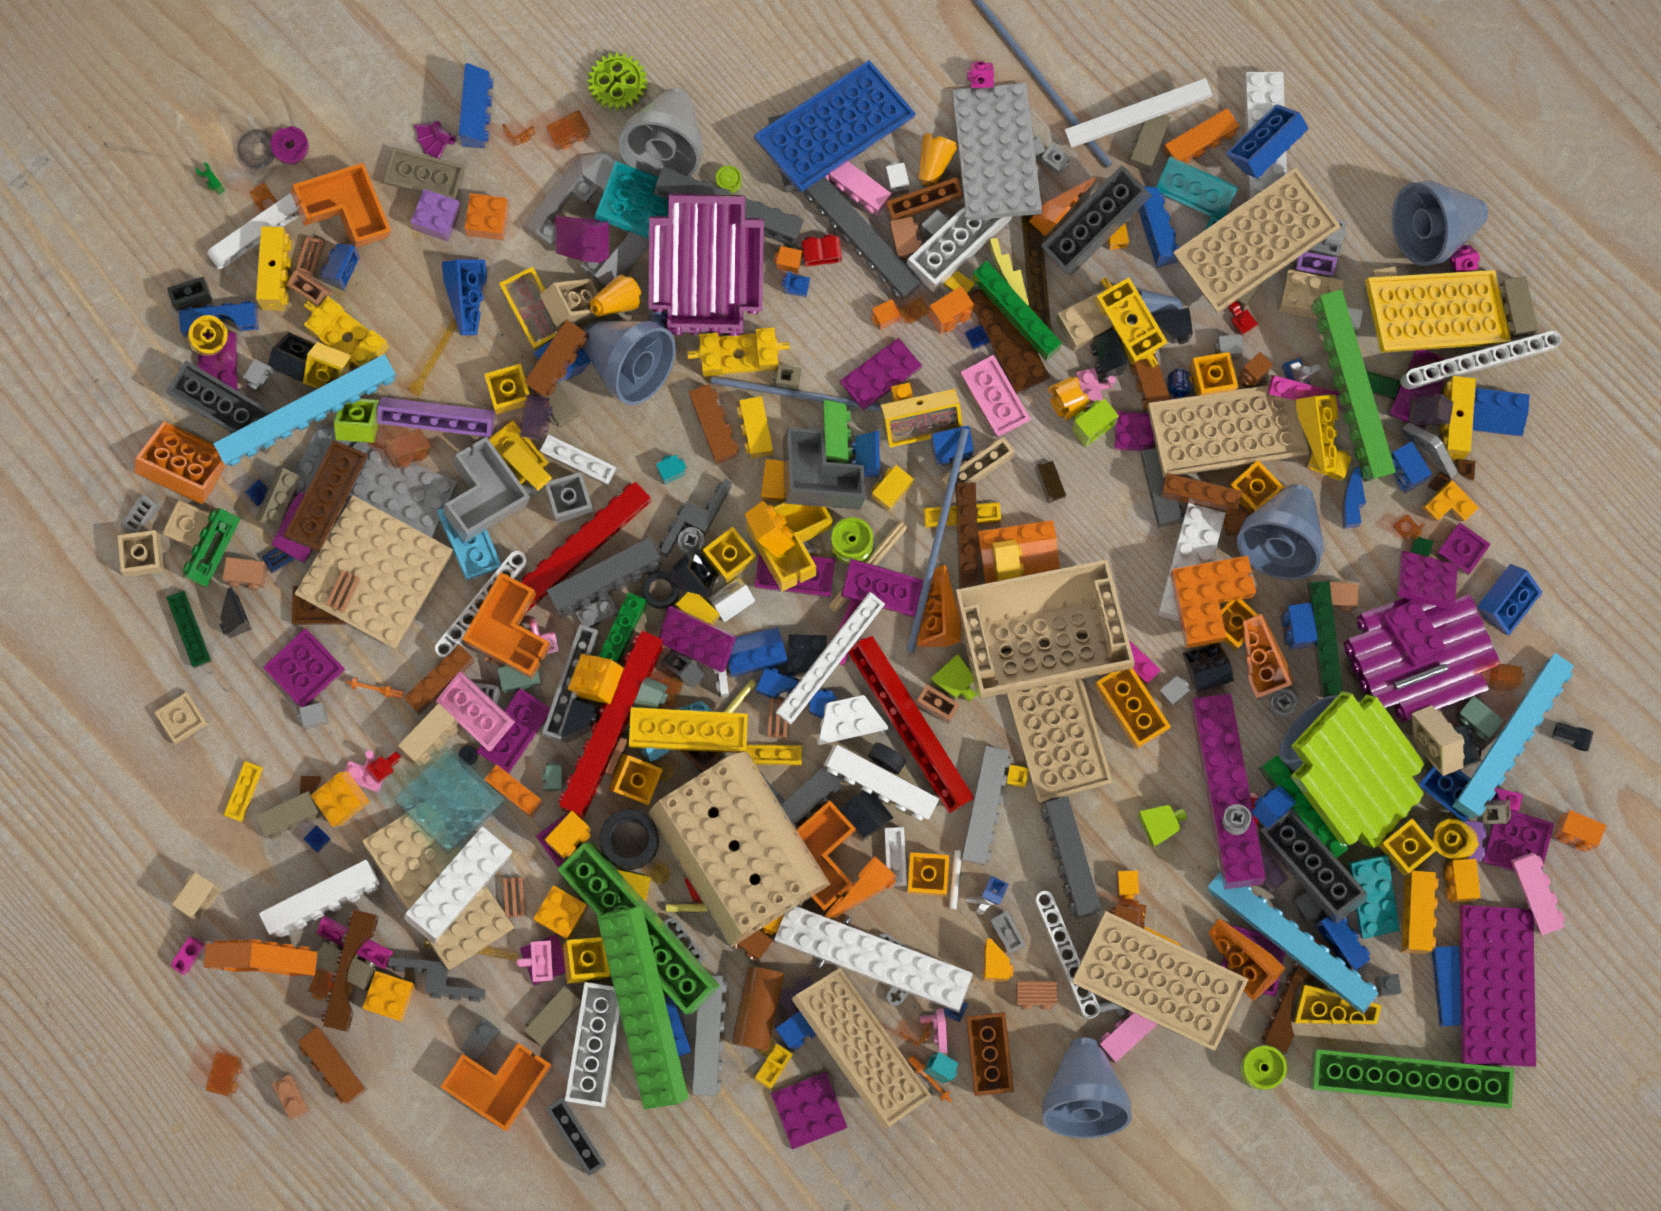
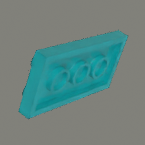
[1156,156,1238,220]
[1349,854,1400,939]

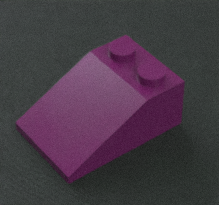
[555,216,609,263]
[271,492,313,564]

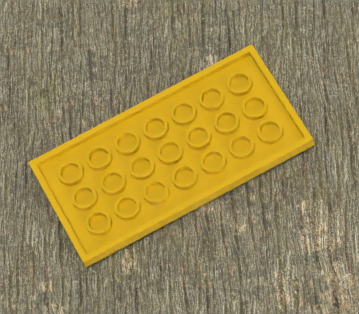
[1365,270,1511,353]

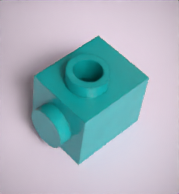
[656,454,687,485]
[924,1052,959,1084]

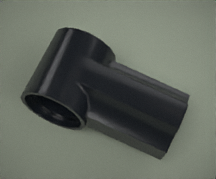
[1552,722,1594,752]

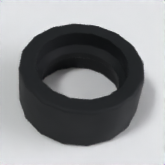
[642,571,679,609]
[868,742,906,775]

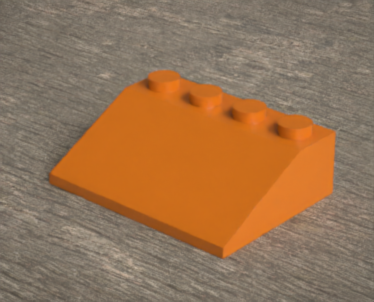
[134,421,226,504]
[978,520,1060,584]

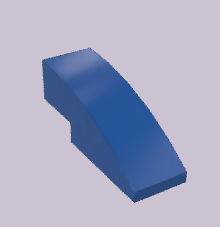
[1342,467,1366,529]

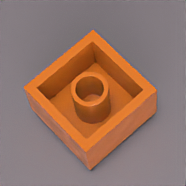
[464,193,509,241]
[928,286,974,335]
[1553,810,1607,852]

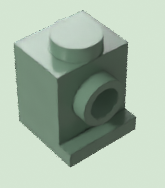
[542,762,563,792]

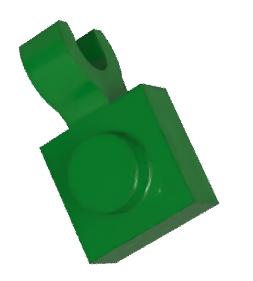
[195,162,225,195]

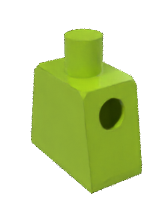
[930,654,977,702]
[1137,805,1187,848]

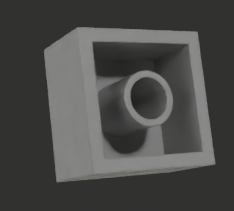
[545,472,594,523]

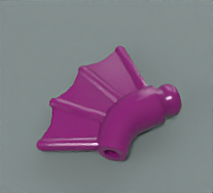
[414,121,456,159]

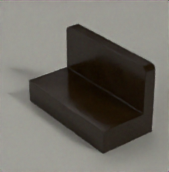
[1035,461,1066,503]

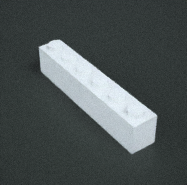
[823,745,939,821]

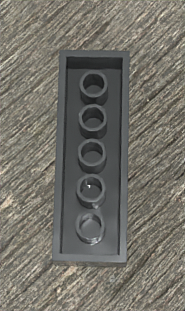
[1041,165,1152,276]
[166,360,275,454]
[547,537,662,618]
[1041,796,1101,920]
[1260,808,1367,924]

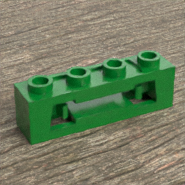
[182,508,241,587]
[598,592,647,665]

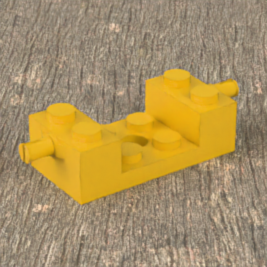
[1094,276,1168,368]
[304,296,389,369]
[687,327,790,377]

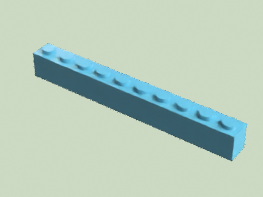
[213,354,397,467]
[1453,653,1574,820]
[1208,872,1378,1015]

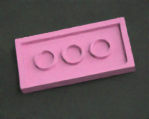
[960,355,1031,438]
[435,672,515,751]

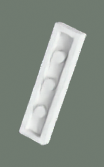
[540,434,617,485]

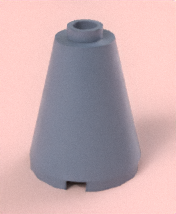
[1129,289,1183,325]

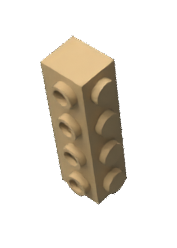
[941,437,1015,500]

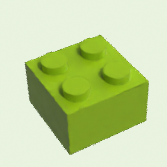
[1071,398,1119,447]
[334,399,379,443]

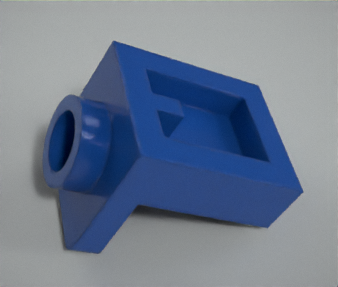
[781,271,810,297]

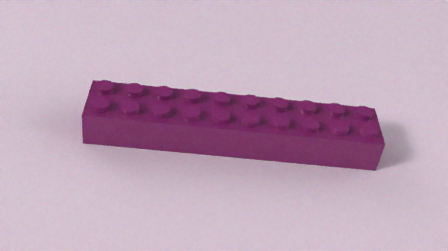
[1191,694,1266,890]

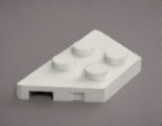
[816,695,888,745]

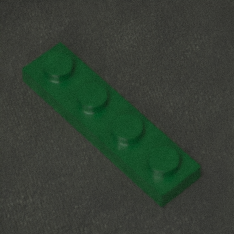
[166,590,212,669]

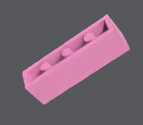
[825,161,892,216]
[1511,852,1565,935]
[1098,1011,1157,1063]

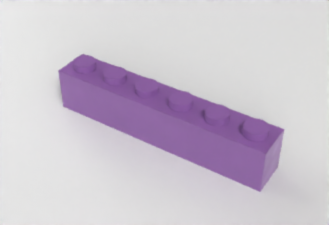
[377,397,495,437]

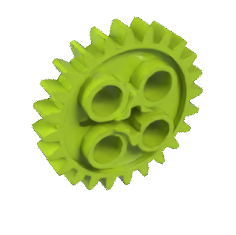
[587,52,648,112]

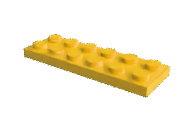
[629,707,748,753]

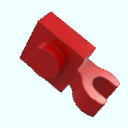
[1228,301,1258,336]
[365,751,401,784]

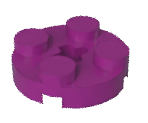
[271,126,309,165]

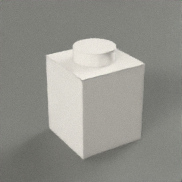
[885,162,909,193]

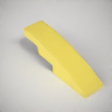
[989,238,1029,306]

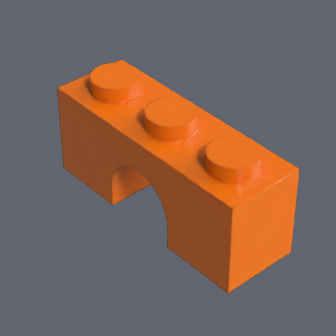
[484,764,544,818]

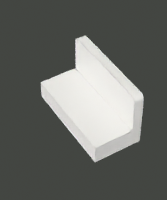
[707,577,755,622]

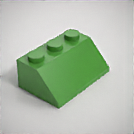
[823,400,852,464]

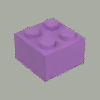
[410,189,461,242]

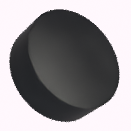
[458,746,478,766]

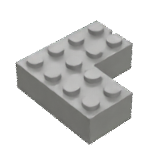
[442,437,530,543]

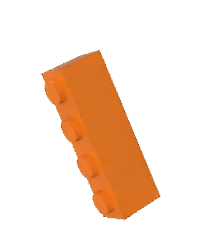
[1163,108,1239,164]

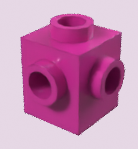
[967,61,994,88]
[1450,245,1480,272]

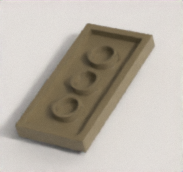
[383,147,466,200]

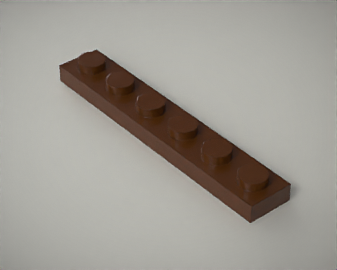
[955,482,979,589]

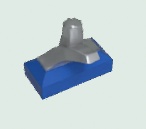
[1282,358,1323,385]
[966,875,1009,915]

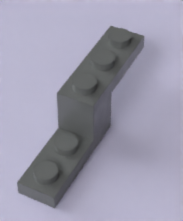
[659,479,732,558]
[388,957,486,1002]

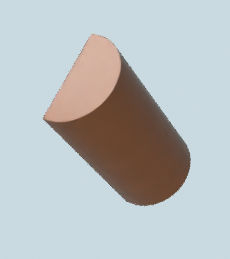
[731,966,784,1051]
[966,1012,1014,1096]

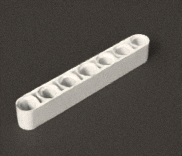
[207,193,300,269]
[435,551,527,660]
[1035,891,1100,1019]

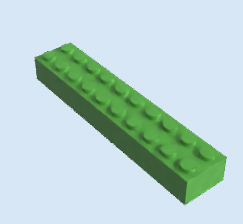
[1311,289,1396,482]
[558,842,720,1015]
[597,905,689,1110]
[1310,1049,1514,1109]

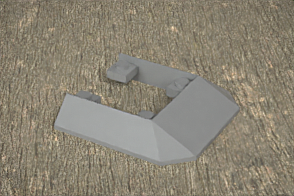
[523,152,649,287]

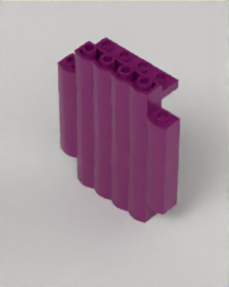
[649,193,764,336]
[1343,594,1501,723]

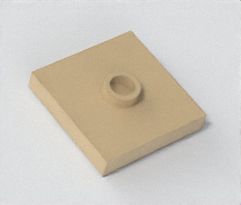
[162,500,210,548]
[154,691,208,745]

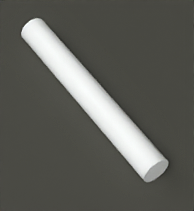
[949,850,962,909]

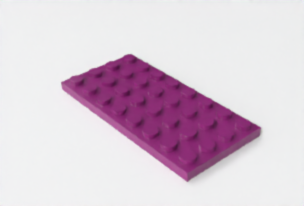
[1459,905,1536,1067]

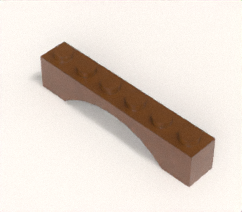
[321,910,379,1032]
[1261,936,1333,1054]

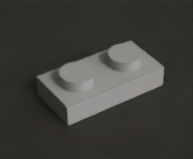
[576,596,619,628]
[990,911,1026,955]

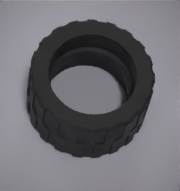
[599,809,659,871]

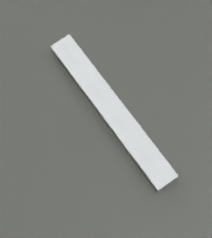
[1065,78,1213,148]
[775,592,885,725]

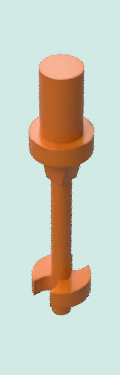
[347,677,404,699]
[908,1055,951,1102]

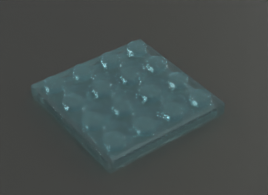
[394,748,505,854]

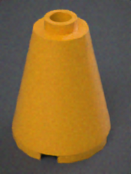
[918,133,958,187]
[590,274,641,316]

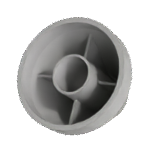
[618,88,703,177]

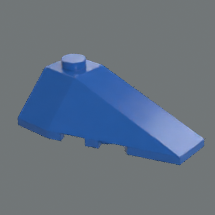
[442,259,487,336]

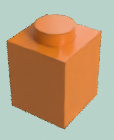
[773,246,802,274]
[870,299,901,330]

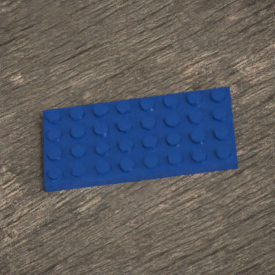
[754,60,916,193]

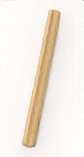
[829,522,907,613]

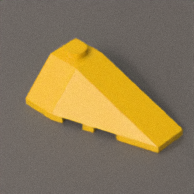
[1296,394,1338,473]

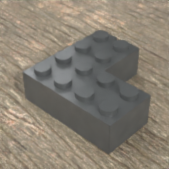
[783,427,866,510]

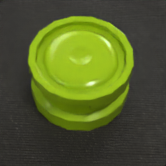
[715,165,742,193]

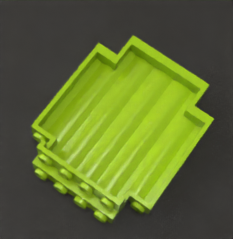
[1290,691,1424,848]

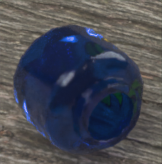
[1167,368,1192,398]

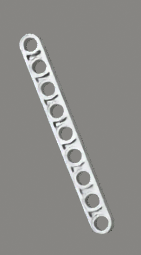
[1400,331,1561,389]

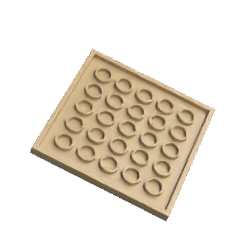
[295,495,453,650]

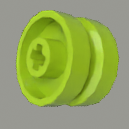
[831,517,873,565]
[1240,1045,1287,1091]

